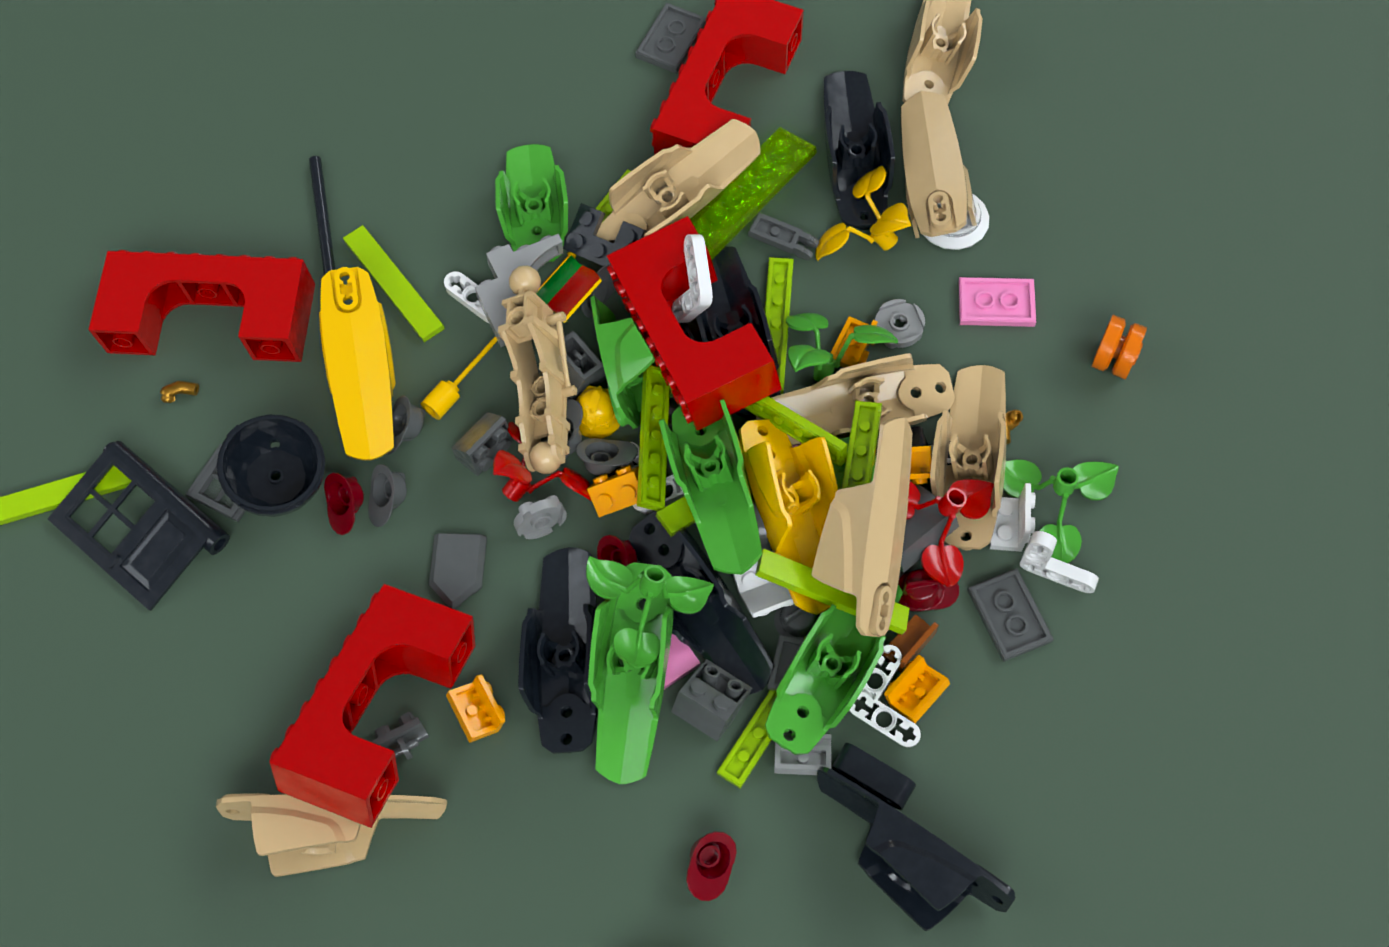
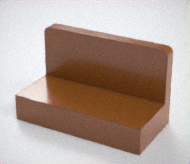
[882,614,939,673]

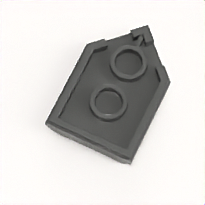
[429,533,487,610]

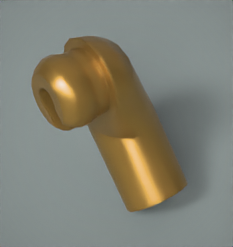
[160,381,199,403]
[1006,409,1023,445]

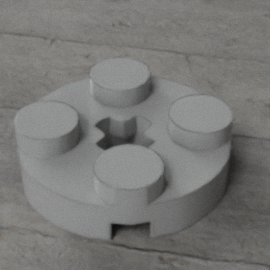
[875,299,925,349]
[514,495,567,539]

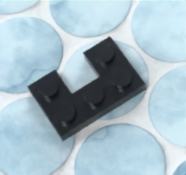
[563,203,648,266]

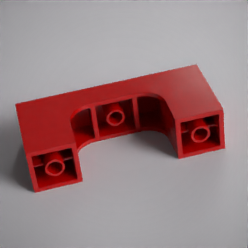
[650,0,804,183]
[606,216,782,431]
[88,250,316,362]
[269,584,475,828]

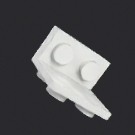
[990,483,1036,552]
[733,551,794,618]

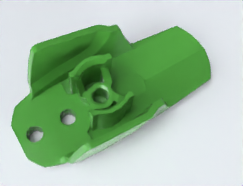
[495,144,568,265]
[590,295,673,429]

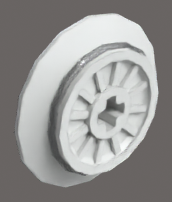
[924,194,989,250]

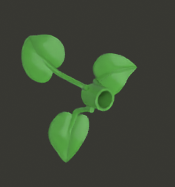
[786,313,898,382]
[1003,460,1119,563]
[586,556,714,668]

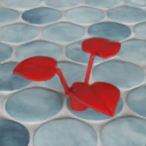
[493,422,592,502]
[906,479,994,587]

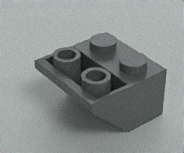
[538,331,606,401]
[452,412,513,476]
[671,659,752,742]

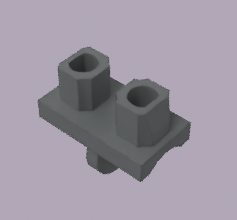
[372,712,429,760]

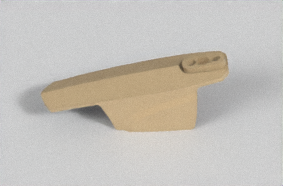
[903,0,983,104]
[901,90,977,238]
[596,119,761,243]
[755,353,955,445]
[930,365,1007,551]
[812,417,912,637]
[216,793,447,877]

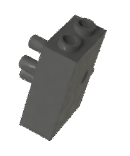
[900,484,959,572]

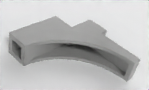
[475,234,563,347]

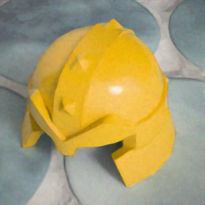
[576,386,620,439]

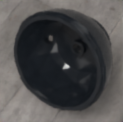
[216,414,325,517]

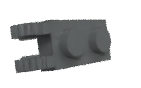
[748,213,819,260]

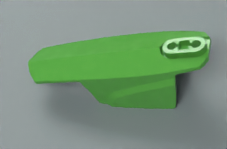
[659,399,763,575]
[588,562,674,784]
[765,585,903,755]

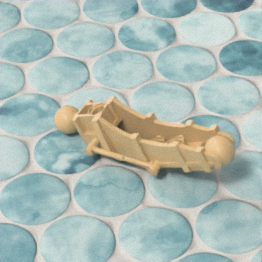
[498,265,577,474]

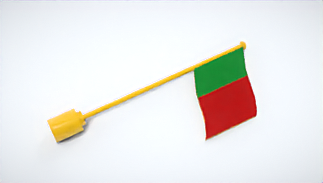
[421,252,602,420]

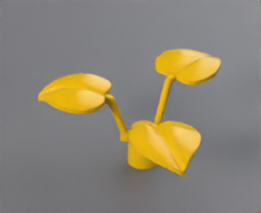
[816,166,911,262]

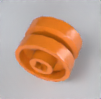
[1091,315,1147,380]

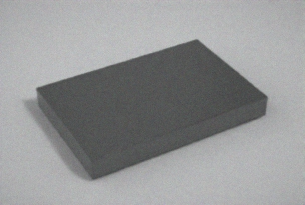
[635,3,706,74]
[967,568,1054,662]

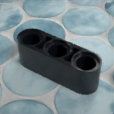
[831,743,916,810]

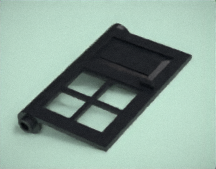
[48,441,230,611]

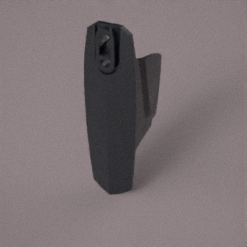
[824,71,895,230]
[697,246,781,418]
[629,511,774,695]
[518,547,597,754]
[817,766,1016,931]

